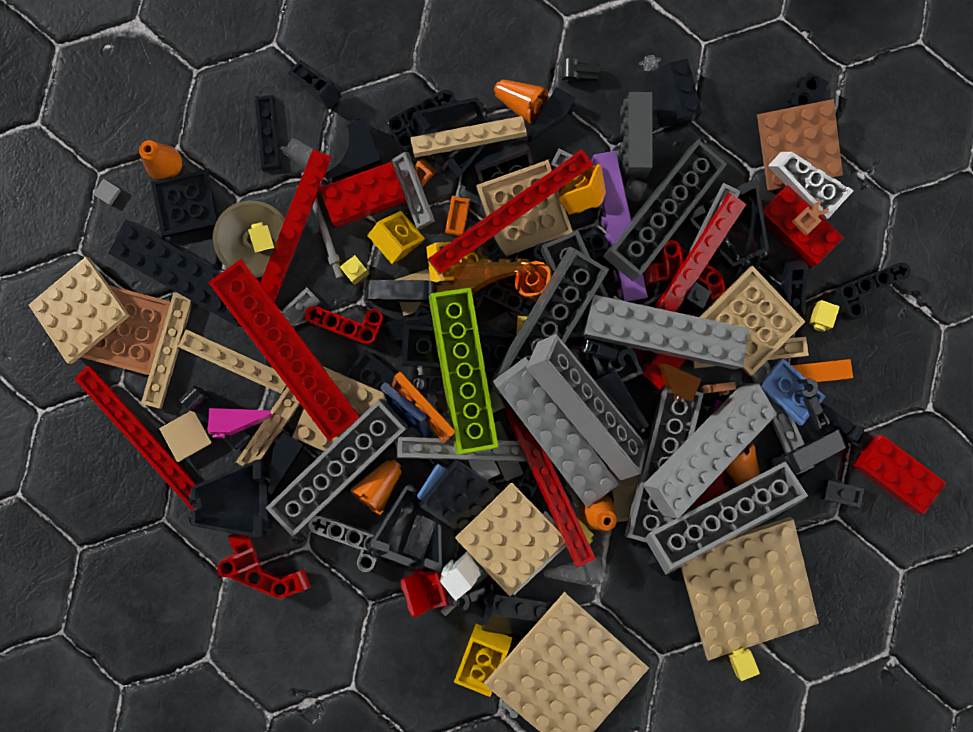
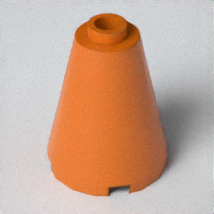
[494,79,548,124]
[139,140,182,180]
[515,261,553,302]
[725,442,760,486]
[350,459,402,515]
[578,494,617,531]

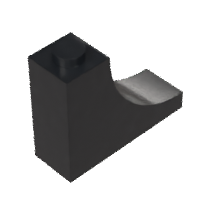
[325,118,382,184]

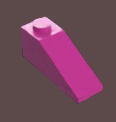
[208,408,272,439]

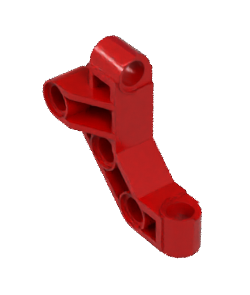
[643,240,726,308]
[217,534,311,599]

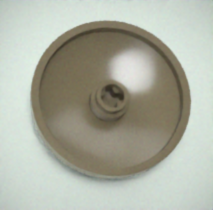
[213,200,285,277]

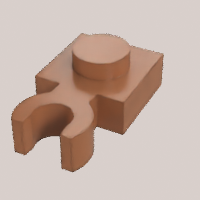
[792,200,829,236]
[699,382,736,396]

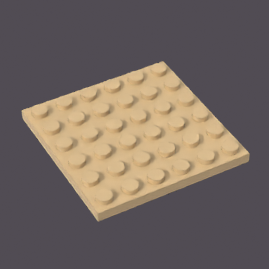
[681,517,819,661]
[484,592,649,732]

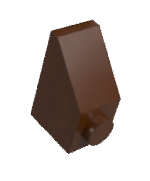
[658,363,701,403]

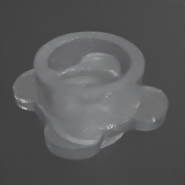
[639,55,661,70]

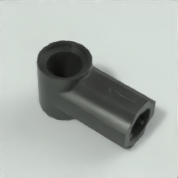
[562,58,600,82]

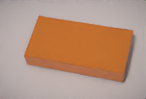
[445,196,471,236]

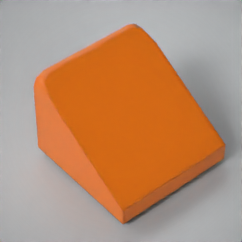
[414,159,437,187]

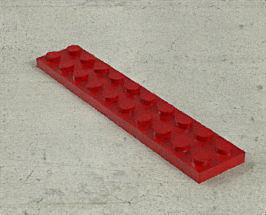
[208,259,361,441]

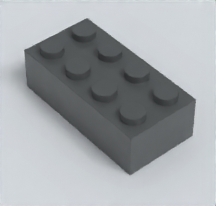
[620,92,652,178]

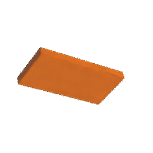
[392,372,455,443]

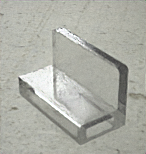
[280,138,312,167]

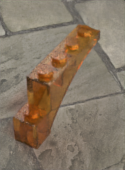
[435,259,535,295]

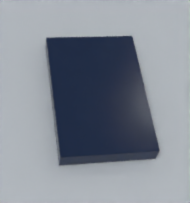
[380,382,433,438]

